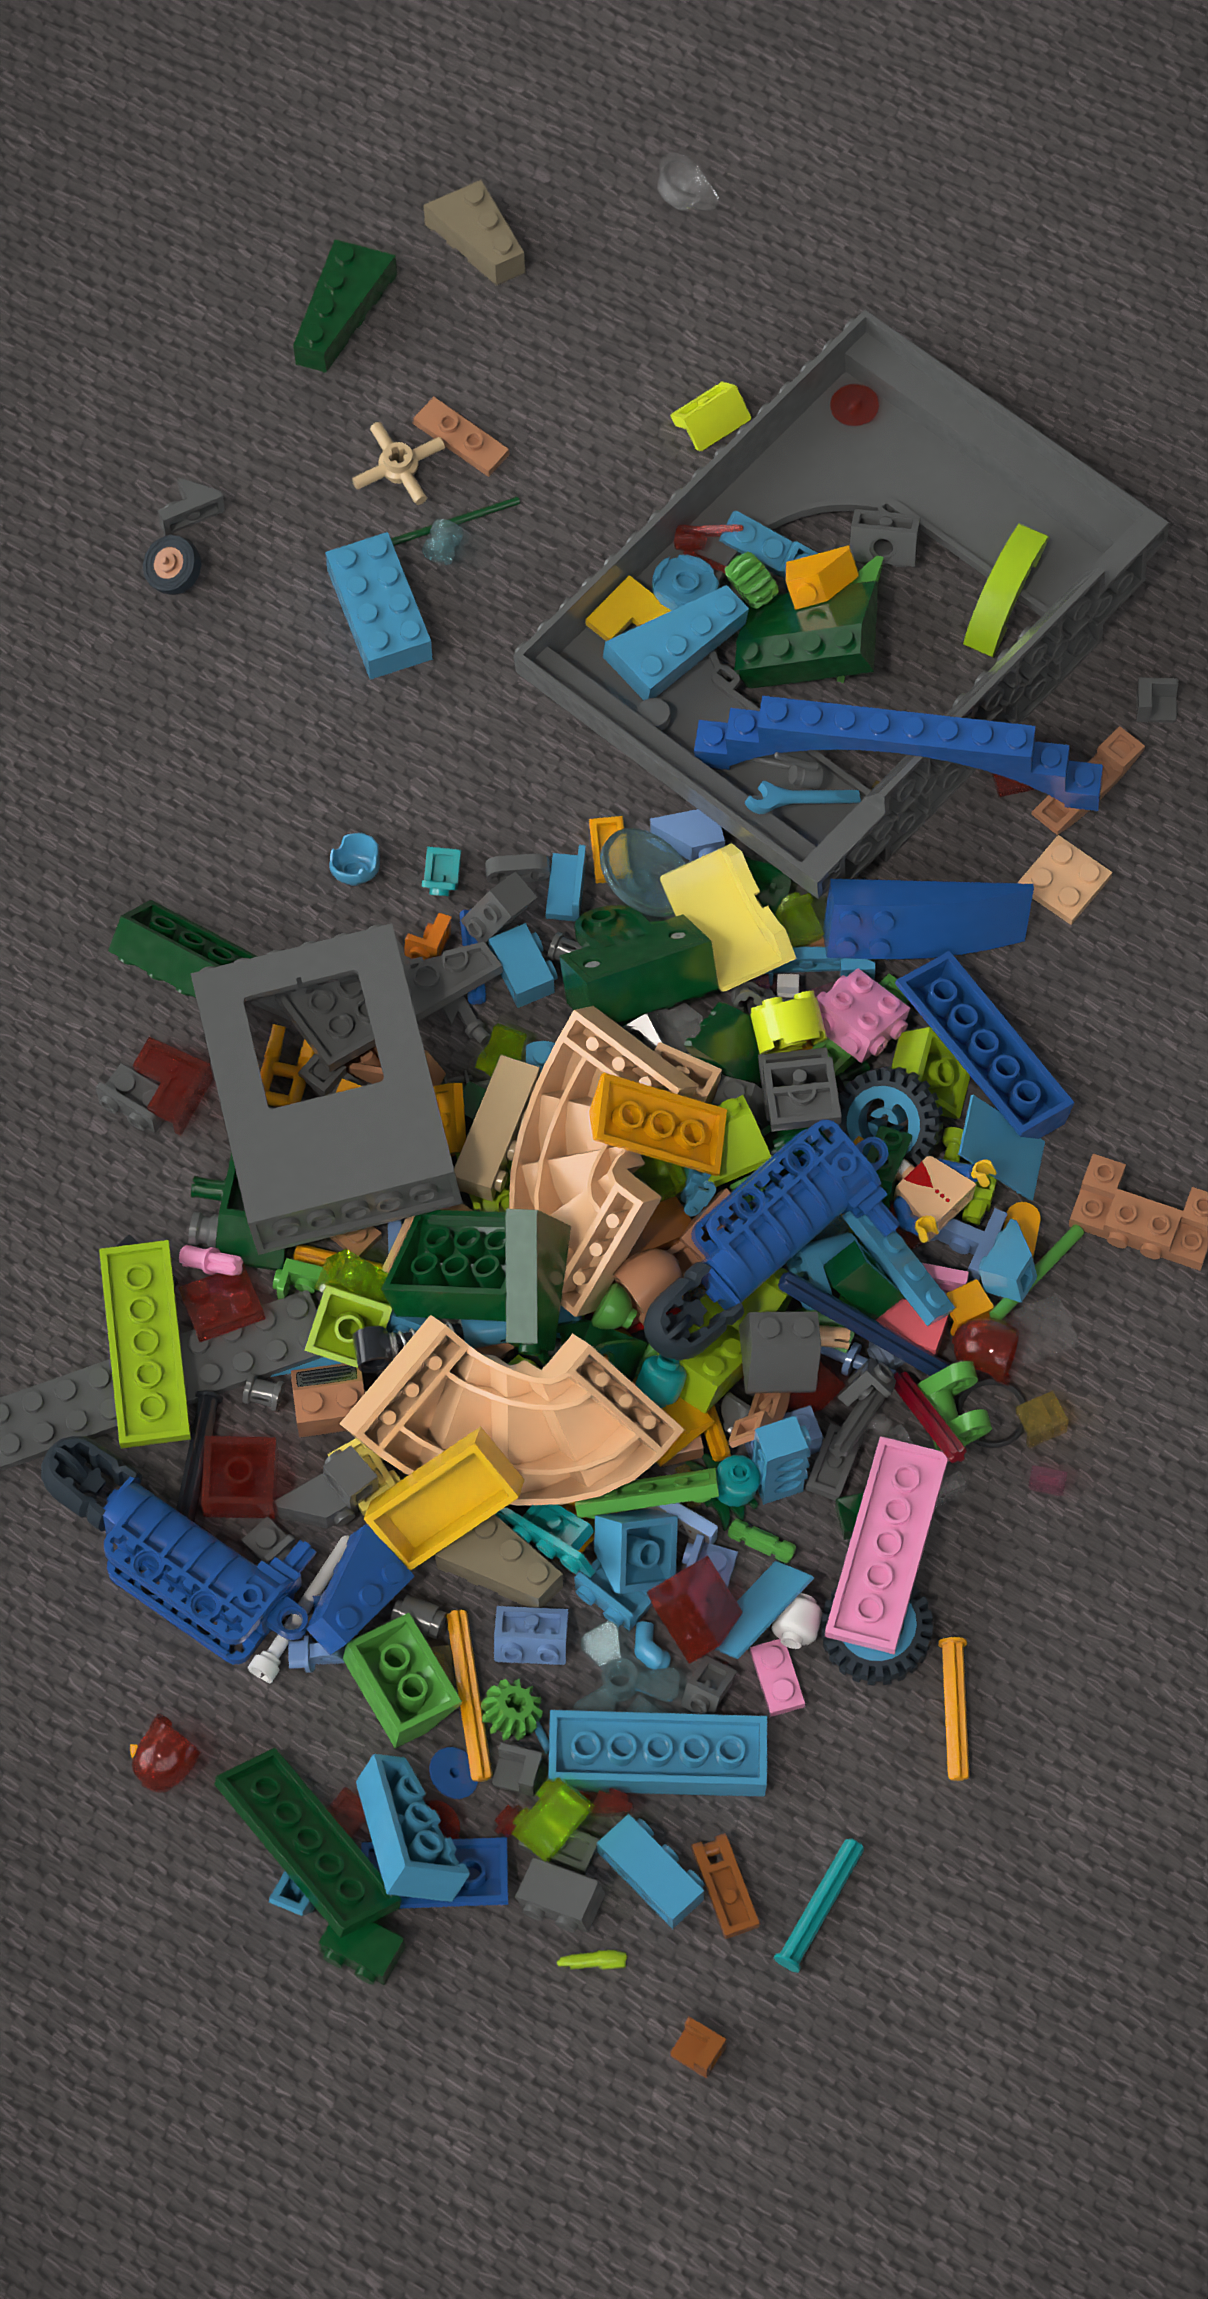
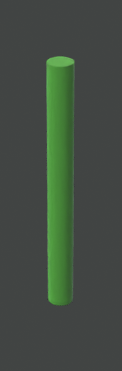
[989,1225,1084,1322]

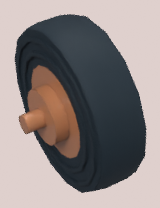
[143,535,202,595]

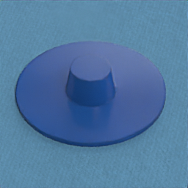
[429,1747,478,1799]

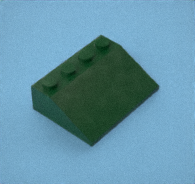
[735,581,878,688]
[381,1210,506,1321]

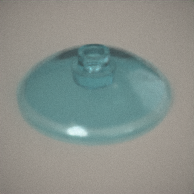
[600,828,685,917]

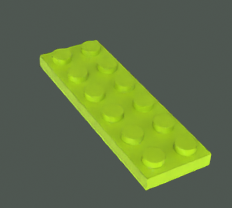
[99,1240,191,1448]

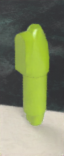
[557,1950,627,1970]

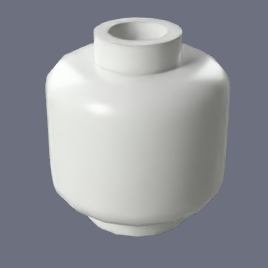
[772,1593,822,1649]

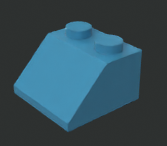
[594,1508,678,1594]

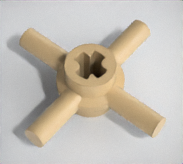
[352,422,445,505]

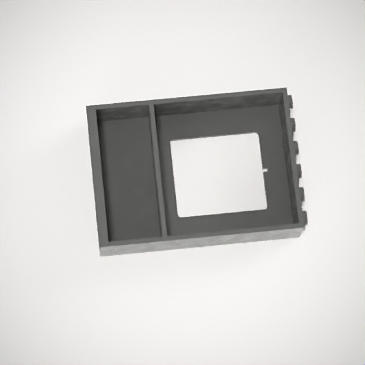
[191,923,462,1255]

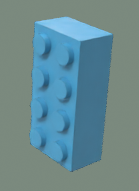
[325,532,433,680]

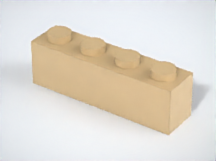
[454,1055,541,1202]

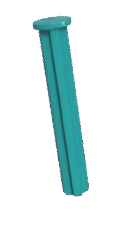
[774,1839,864,1973]

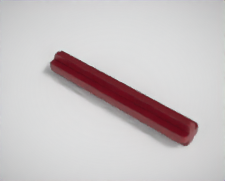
[894,1372,967,1463]

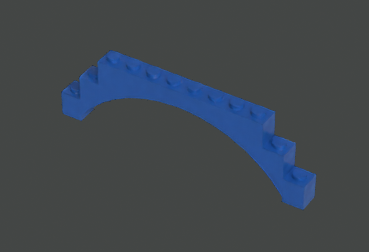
[694,696,1103,811]

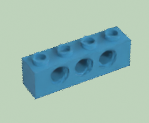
[752,1415,812,1505]

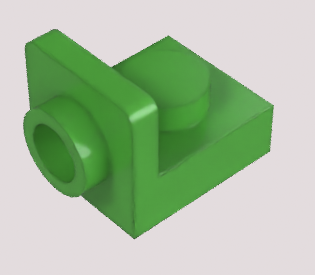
[273,1258,328,1300]

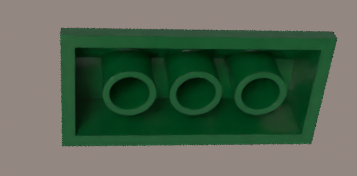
[108,900,258,998]

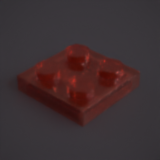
[178,1264,265,1343]

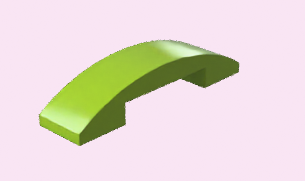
[963,524,1050,658]

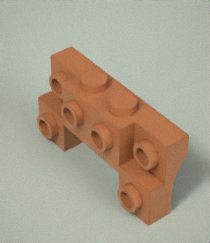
[1069,1154,1208,1271]

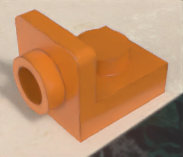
[404,913,451,960]

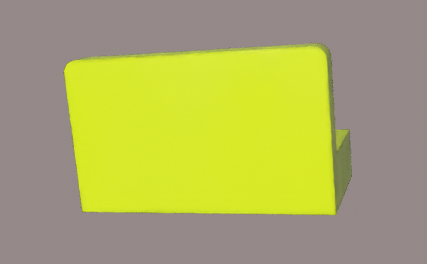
[670,382,751,451]

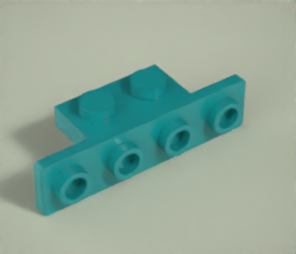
[495,1504,595,1577]

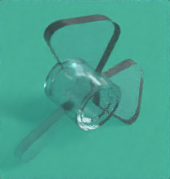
[573,1621,680,1712]

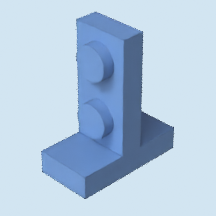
[930,1208,1008,1281]

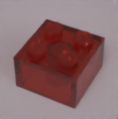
[201,1436,279,1519]

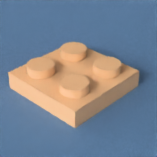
[1018,835,1112,925]

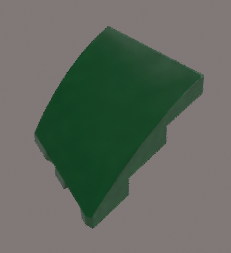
[684,1002,766,1089]

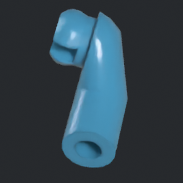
[634,1622,671,1670]

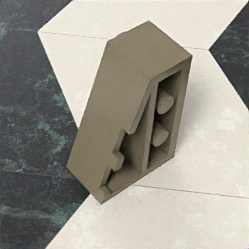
[424,180,525,285]
[435,1514,563,1608]

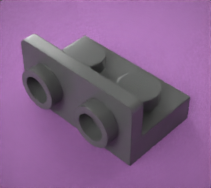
[96,1064,178,1133]

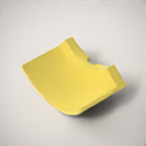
[660,843,797,992]

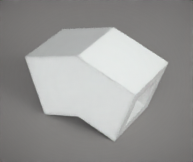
[777,974,799,1000]

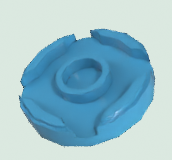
[652,554,719,611]

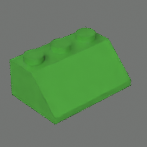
[343,1613,462,1749]

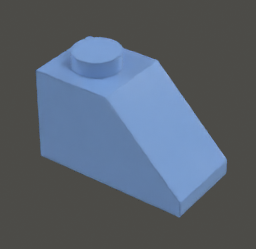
[650,809,725,862]

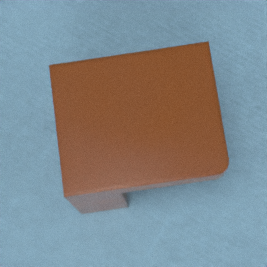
[670,2017,726,2079]

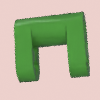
[918,1361,992,1451]

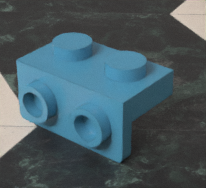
[574,1558,657,1631]

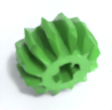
[725,552,779,609]
[481,1679,543,1741]

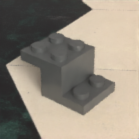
[758,1047,841,1131]

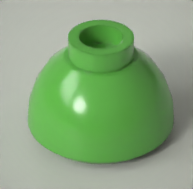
[591,1283,638,1330]

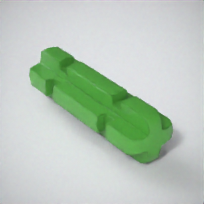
[728,1519,796,1563]

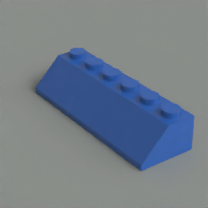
[895,951,1074,1139]

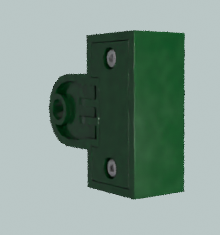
[559,905,718,1023]

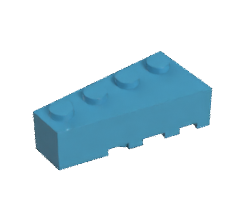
[603,585,749,701]
[356,1754,470,1902]

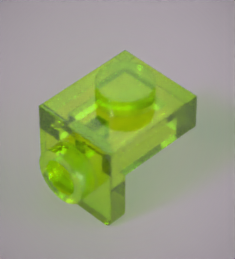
[775,892,824,948]
[475,1023,527,1077]

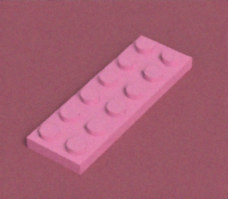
[825,1436,949,1654]

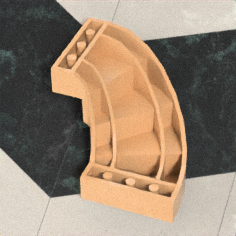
[509,1006,698,1317]
[340,1315,684,1506]

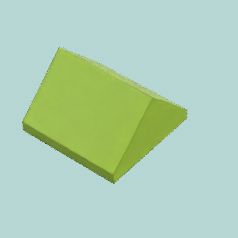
[304,1284,392,1368]

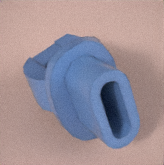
[288,1635,345,1673]

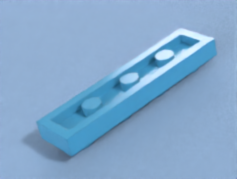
[842,1211,956,1326]

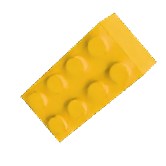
[364,1426,525,1571]

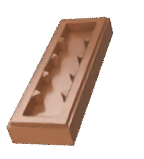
[413,397,509,477]

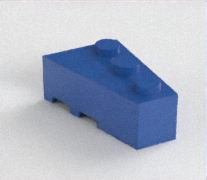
[306,1524,415,1655]

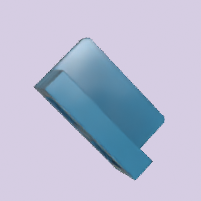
[545,845,587,921]

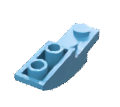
[719,511,818,580]

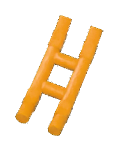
[260,1024,315,1107]

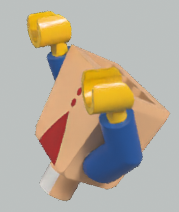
[893,1156,997,1243]

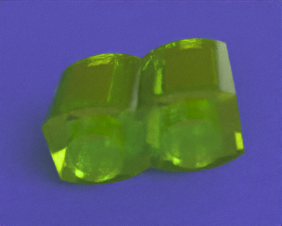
[512,1777,595,1862]

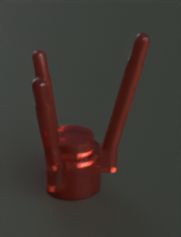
[674,524,744,573]

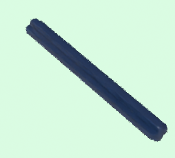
[778,1272,951,1376]

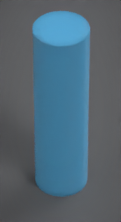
[534,1722,549,1754]

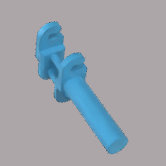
[680,1167,716,1216]

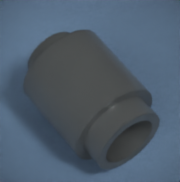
[391,1595,447,1640]

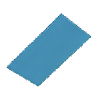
[958,1095,1045,1201]
[700,1561,814,1659]

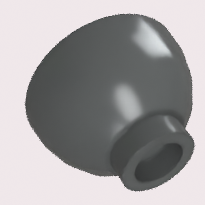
[721,1391,752,1434]

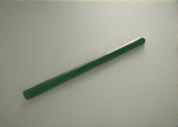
[390,496,520,546]

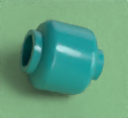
[635,1354,687,1408]
[716,1455,760,1507]

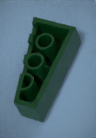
[293,239,397,373]

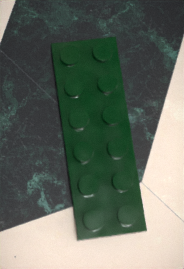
[214,1747,402,1938]

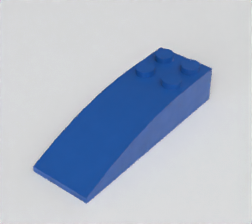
[823,879,1034,959]

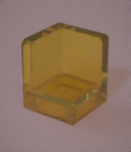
[1016,1391,1069,1449]

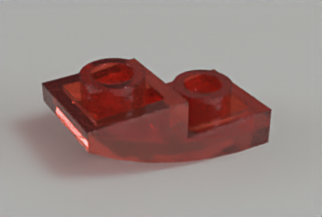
[555,1788,635,1817]

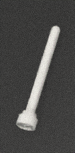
[248,1535,350,1683]

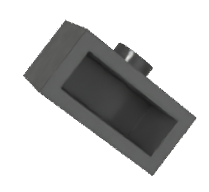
[515,1858,605,1933]

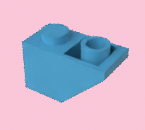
[978,1219,1037,1303]

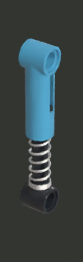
[352,1306,582,1373]

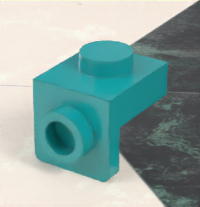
[422,846,462,896]

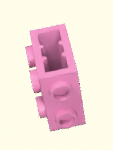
[816,968,911,1063]

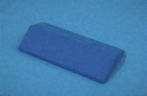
[361,1837,508,1908]

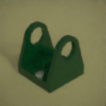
[538,1319,647,1382]

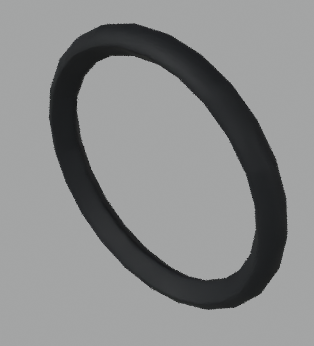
[956,1378,1029,1448]

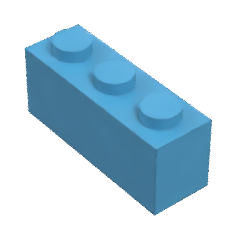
[597,1814,704,1929]

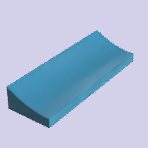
[548,1710,767,1796]

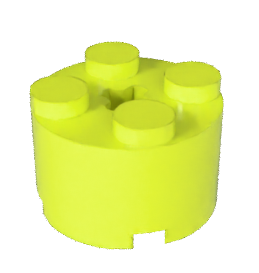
[750,991,827,1055]

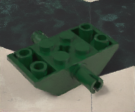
[191,1153,288,1271]

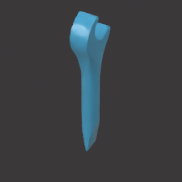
[744,781,861,814]

